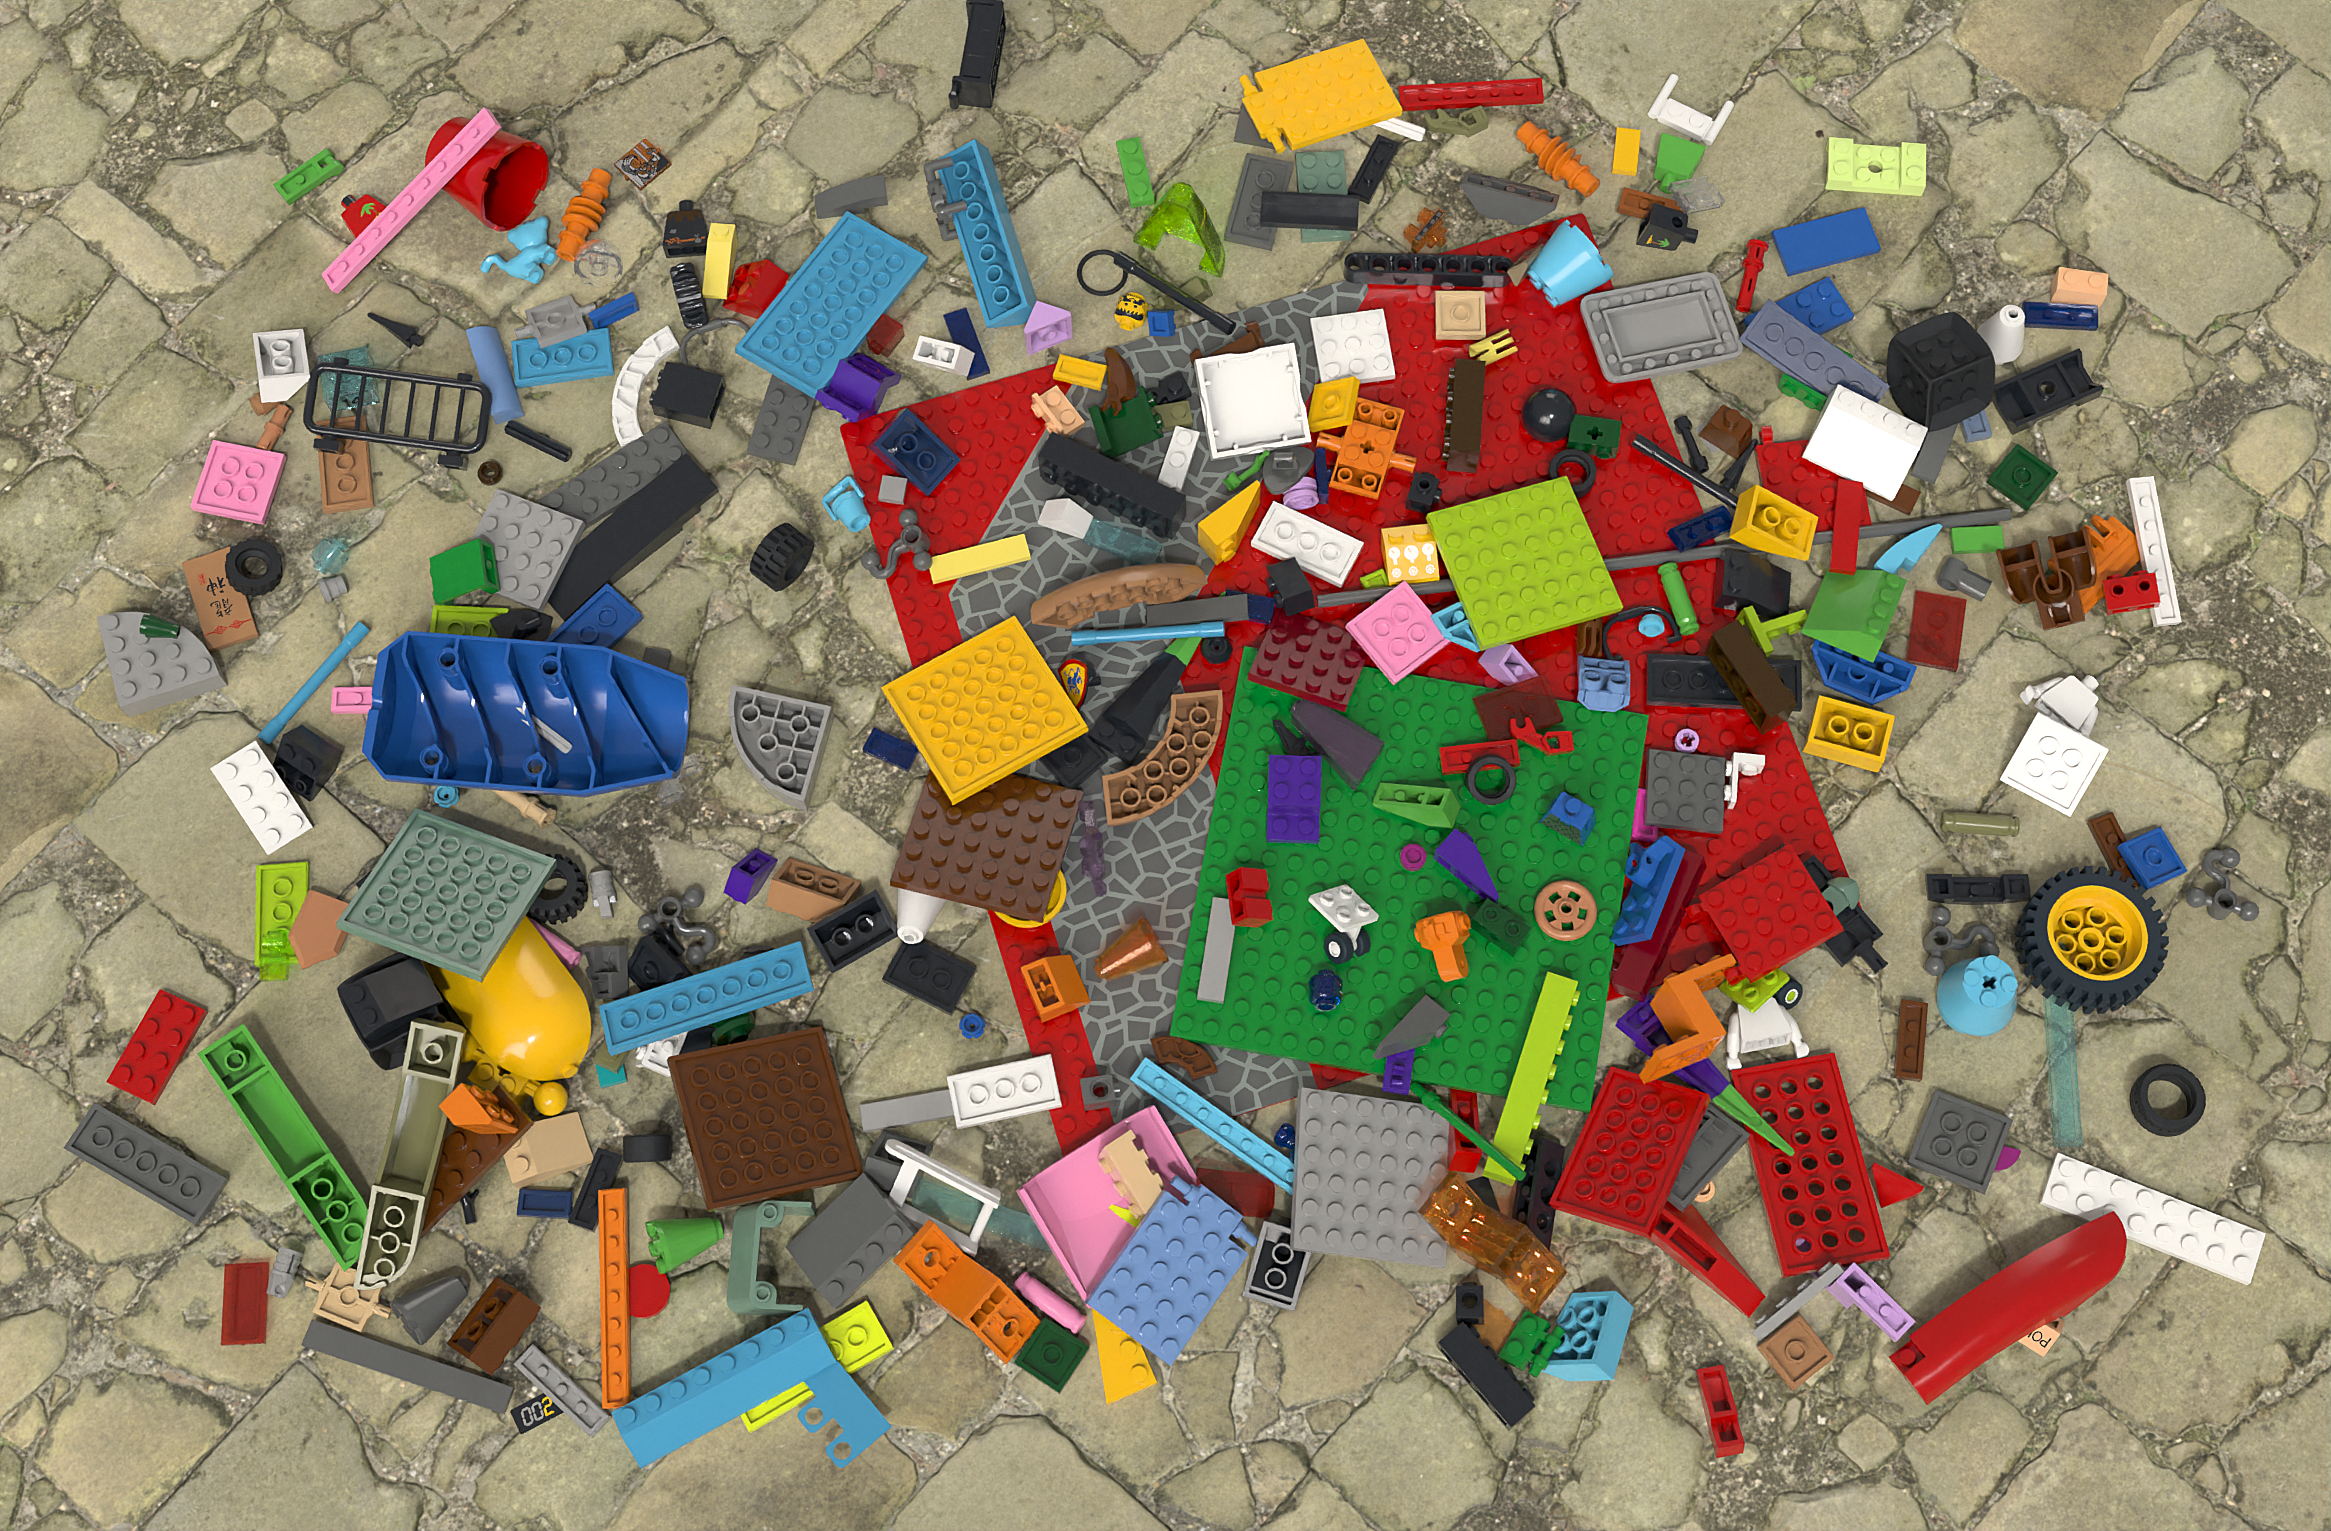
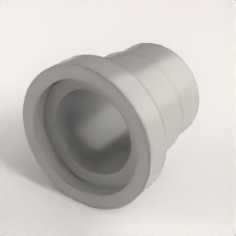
[317,575,347,603]

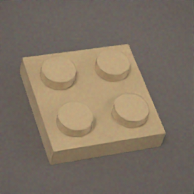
[1435,291,1486,340]

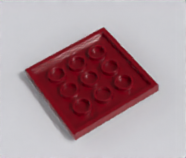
[1247,609,1368,712]

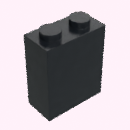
[649,361,726,429]

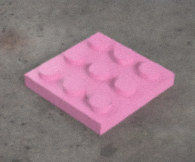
[190,440,287,525]
[1345,581,1452,686]

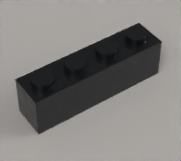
[1436,1321,1536,1431]

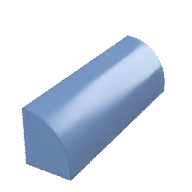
[466,326,525,425]

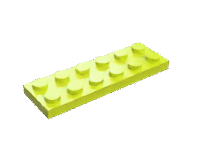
[740,1301,894,1433]

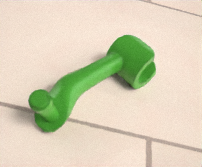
[1223,450,1270,491]

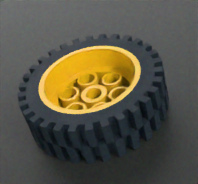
[2015,866,2169,1014]

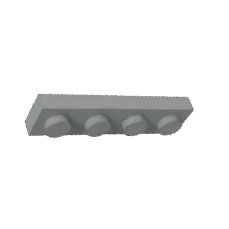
[1753,1262,1846,1341]

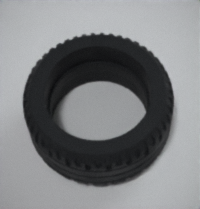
[2129,1064,2206,1137]

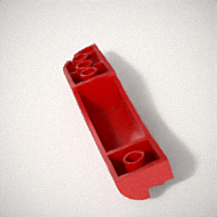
[1889,1211,2127,1405]

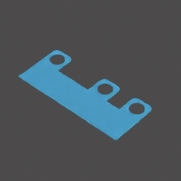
[797,1360,892,1468]

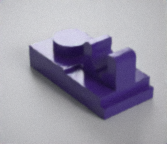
[1382,1048,1415,1095]

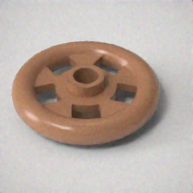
[1534,880,1597,941]

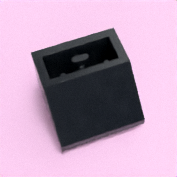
[273,725,342,802]

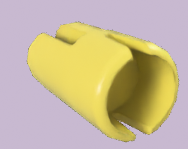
[1469,329,1518,366]

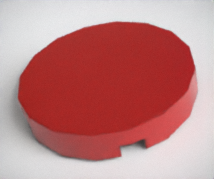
[629,1264,671,1319]

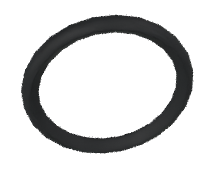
[1077,250,1128,296]

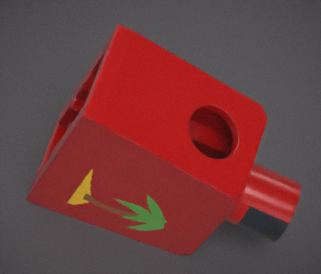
[341,194,386,239]

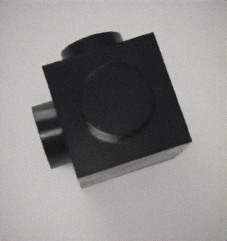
[1406,472,1442,515]

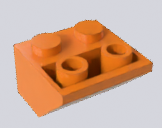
[1020,955,1091,1023]
[439,1083,518,1134]

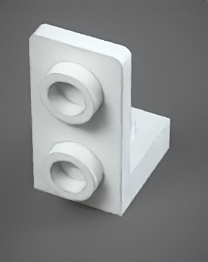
[1724,752,1765,809]

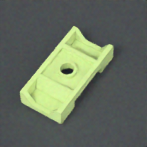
[1825,137,1926,196]

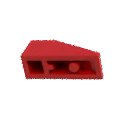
[1447,1088,1482,1173]

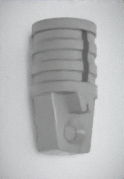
[588,870,617,920]
[267,1247,303,1299]

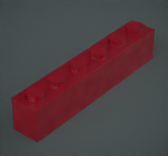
[1610,850,1707,1003]

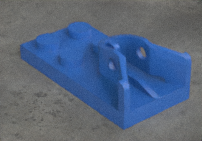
[1610,835,1686,946]

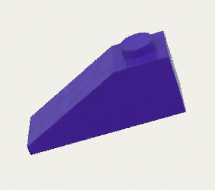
[1433,828,1499,904]

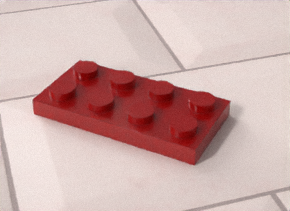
[106,989,208,1106]

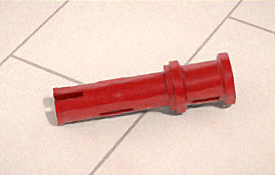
[1735,239,1769,313]

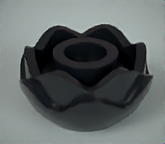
[1201,636,1233,664]

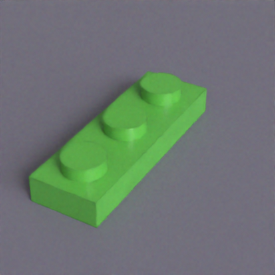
[1116,137,1155,208]

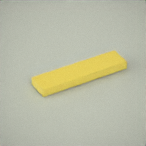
[929,534,1031,584]

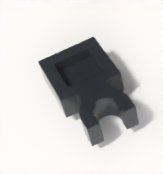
[1146,372,1192,406]

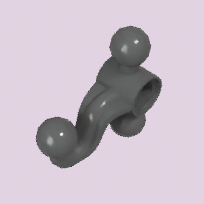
[861,509,933,579]
[2186,848,2259,921]
[637,888,716,965]
[1923,906,2000,976]

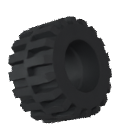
[749,523,814,592]
[528,853,588,925]

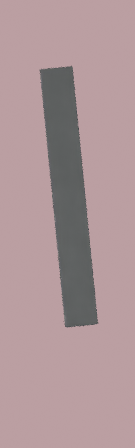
[301,1320,515,1415]

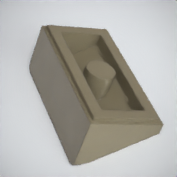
[1507,244,1545,286]

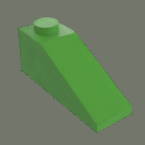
[1372,782,1460,828]

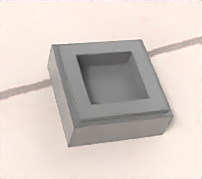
[878,475,908,505]

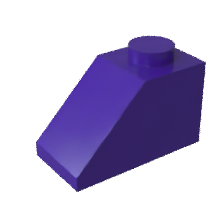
[723,848,778,905]

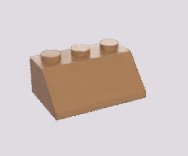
[766,857,862,923]

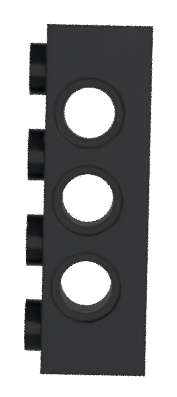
[1508,1138,1565,1252]

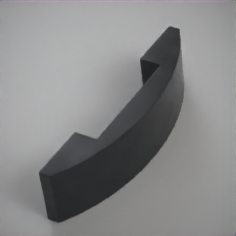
[1925,874,2031,905]

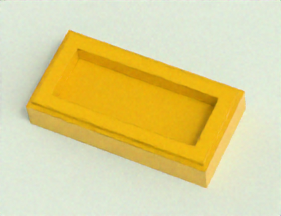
[1612,127,1641,176]
[1053,354,1107,391]

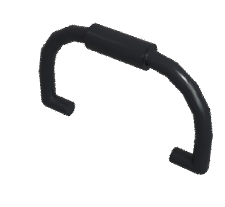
[1602,605,1682,661]

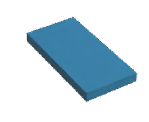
[511,327,615,389]

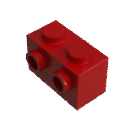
[2102,570,2160,615]

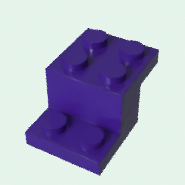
[815,353,902,422]
[1266,755,1321,844]

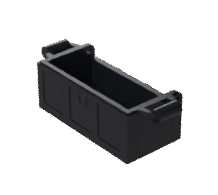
[948,0,1006,110]

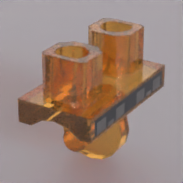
[1403,207,1447,254]

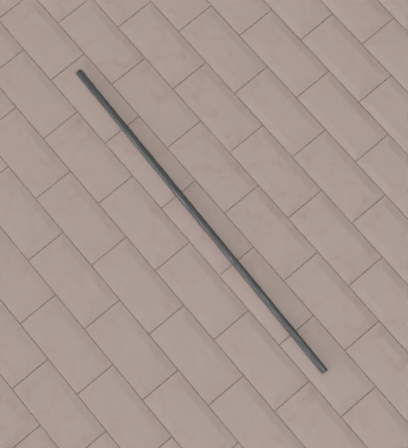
[1316,508,2012,608]

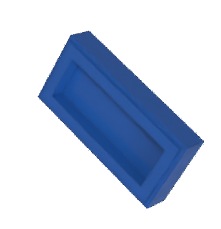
[588,292,640,329]

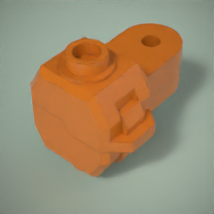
[1414,910,1471,982]

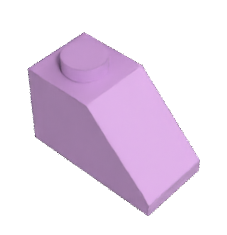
[1478,644,1539,694]

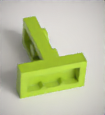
[1735,606,1808,659]

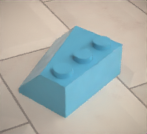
[1529,1291,1634,1381]

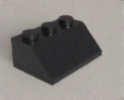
[807,889,898,974]

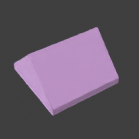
[1024,301,1073,356]

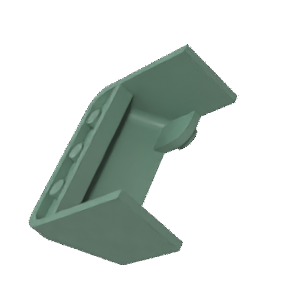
[727,1201,816,1317]

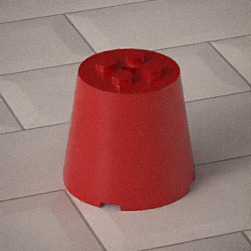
[425,116,549,232]

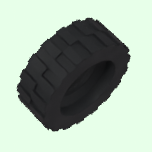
[225,539,283,597]

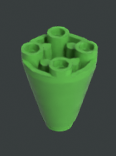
[645,1217,724,1275]

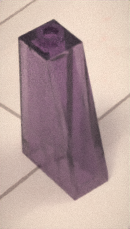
[1290,698,1384,791]

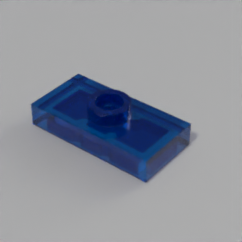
[1314,448,1332,505]

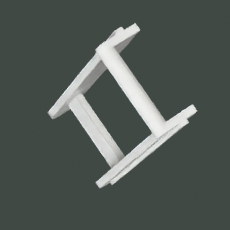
[882,1139,1001,1257]

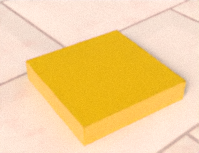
[1308,376,1360,432]

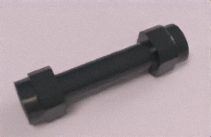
[1674,416,1709,474]

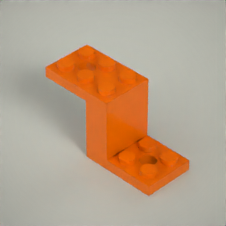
[1639,954,1736,1084]
[893,1220,1041,1365]

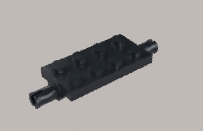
[1771,844,1888,974]

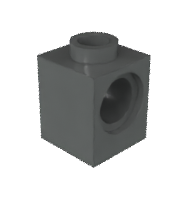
[1080,1074,1120,1111]

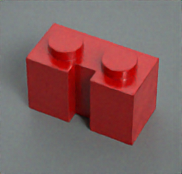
[1226,867,1273,928]

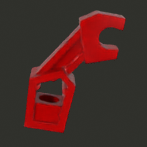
[1509,717,1574,756]

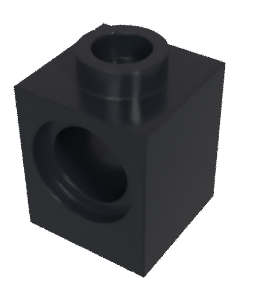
[1456,1282,1484,1325]

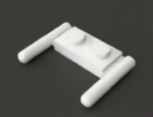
[1647,74,1734,146]

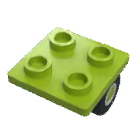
[1718,968,1803,1013]

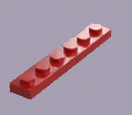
[1398,78,1544,112]

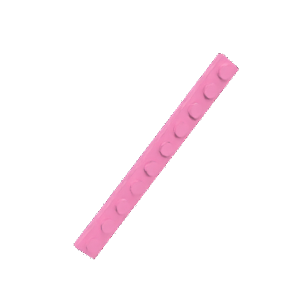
[321,107,501,294]

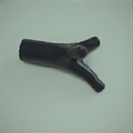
[649,924,685,957]
[460,1190,479,1225]

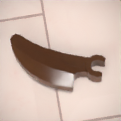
[1101,347,1136,416]

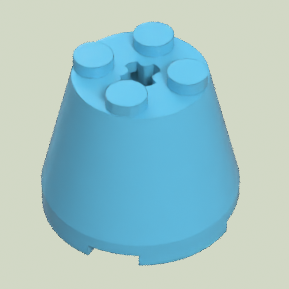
[1527,220,1614,308]
[1936,955,2018,1037]

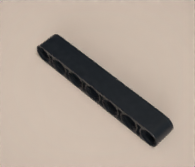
[1343,252,1513,288]

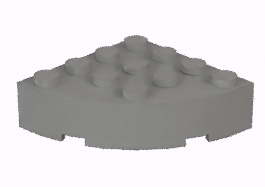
[97,612,228,717]
[729,685,834,811]

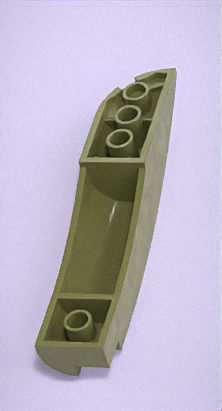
[353,1018,466,1290]

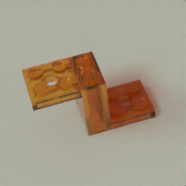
[1418,1170,1567,1314]

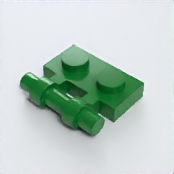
[1498,1310,1565,1378]

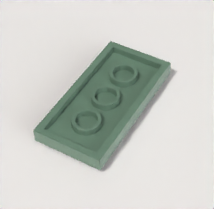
[1296,150,1351,243]

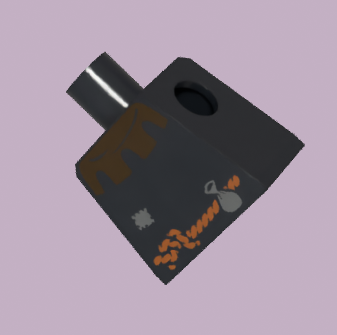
[663,200,708,258]

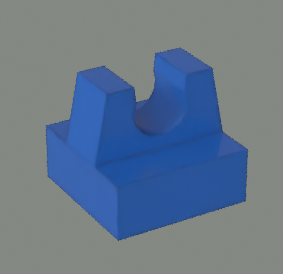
[1147,309,1176,337]

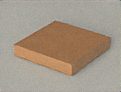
[1757,1314,1835,1392]

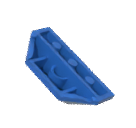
[1811,639,1917,706]

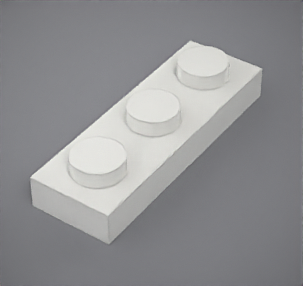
[1157,426,1200,493]

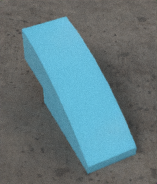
[1872,523,1943,574]

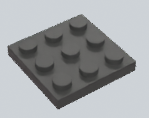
[1644,749,1725,834]
[1907,1090,2013,1195]

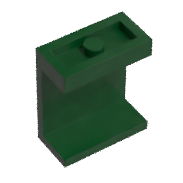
[1088,385,1165,459]

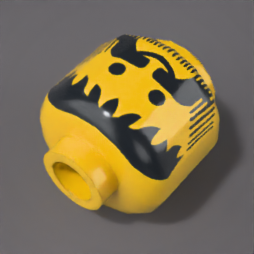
[1114,292,1148,331]

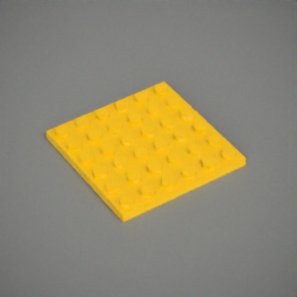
[881,615,1089,805]

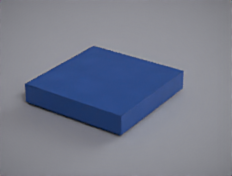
[2117,826,2187,891]

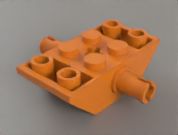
[1316,397,1417,500]

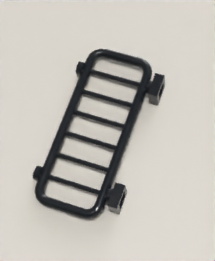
[303,357,492,471]

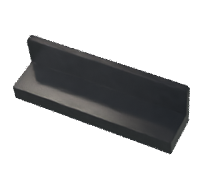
[1260,191,1360,231]

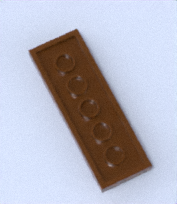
[420,1085,534,1238]

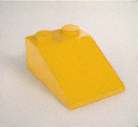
[1198,480,1260,565]
[1729,484,1818,561]

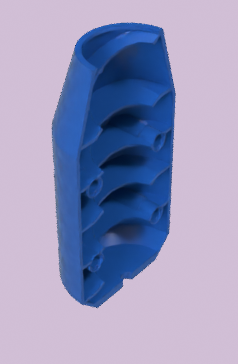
[362,631,690,798]

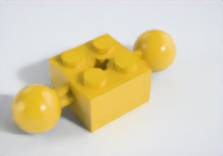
[460,1029,568,1116]

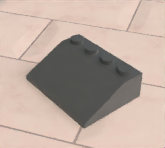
[786,1172,918,1309]

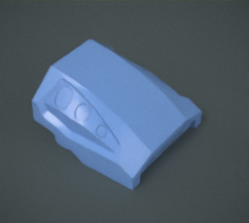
[1577,655,1631,712]

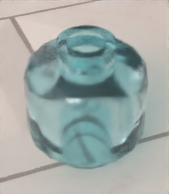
[311,536,349,575]

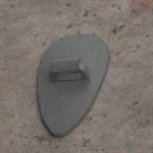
[1263,446,1315,495]

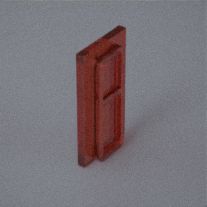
[1196,1168,1275,1219]
[221,1262,269,1346]

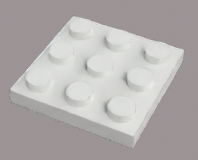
[1310,309,1395,384]
[2000,711,2109,816]

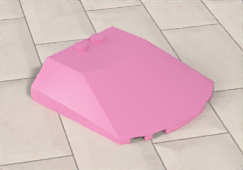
[1016,1105,1201,1308]

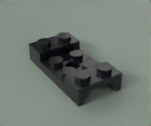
[1992,348,2104,435]

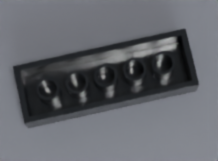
[1038,431,1186,540]

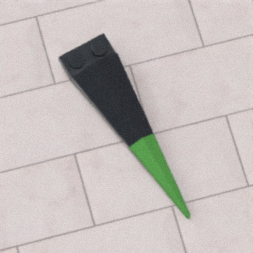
[1088,592,1226,765]

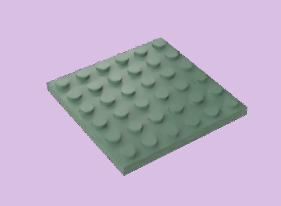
[336,808,557,982]

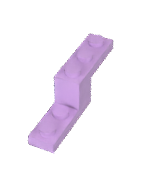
[1795,1239,1916,1342]

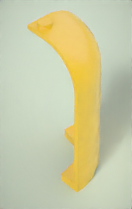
[422,915,591,1081]

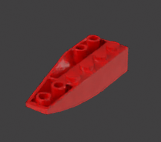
[1648,1201,1766,1318]

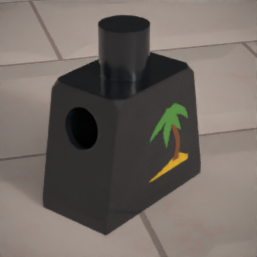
[1636,203,1698,251]

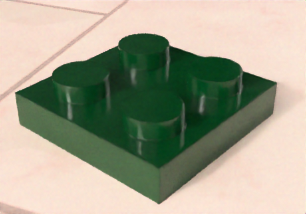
[1986,443,2058,511]
[1014,1317,1090,1394]

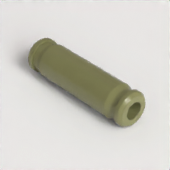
[1940,811,2020,837]

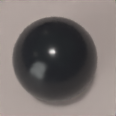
[1521,387,1577,443]

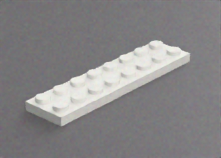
[2039,1153,2266,1285]

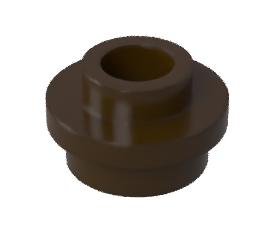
[477,461,503,486]

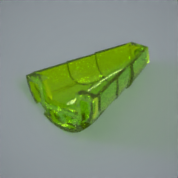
[1133,182,1225,278]

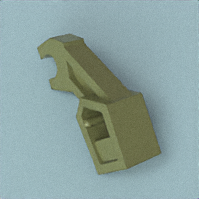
[1423,106,1489,138]
[1148,277,1213,312]

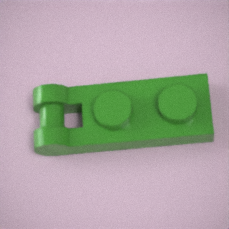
[273,149,344,205]

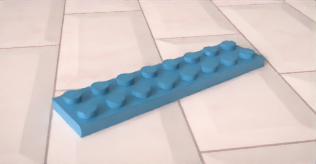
[598,941,814,1056]

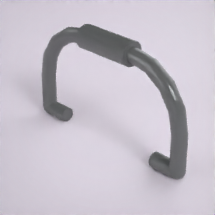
[679,318,750,370]

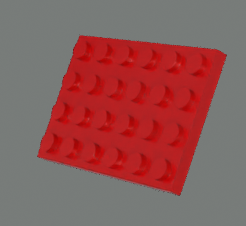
[1549,1066,1711,1239]

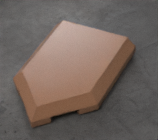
[288,890,349,970]

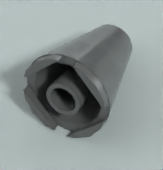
[389,1274,469,1346]

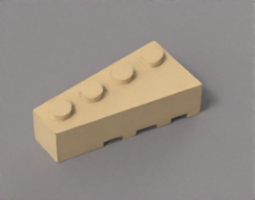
[1098,1130,1164,1220]

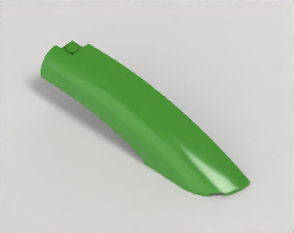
[197,1023,368,1272]

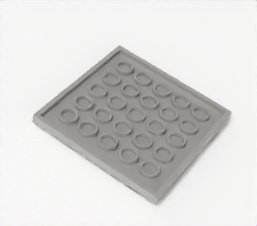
[1290,1087,1450,1269]

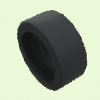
[1547,449,1597,499]
[1465,754,1517,805]

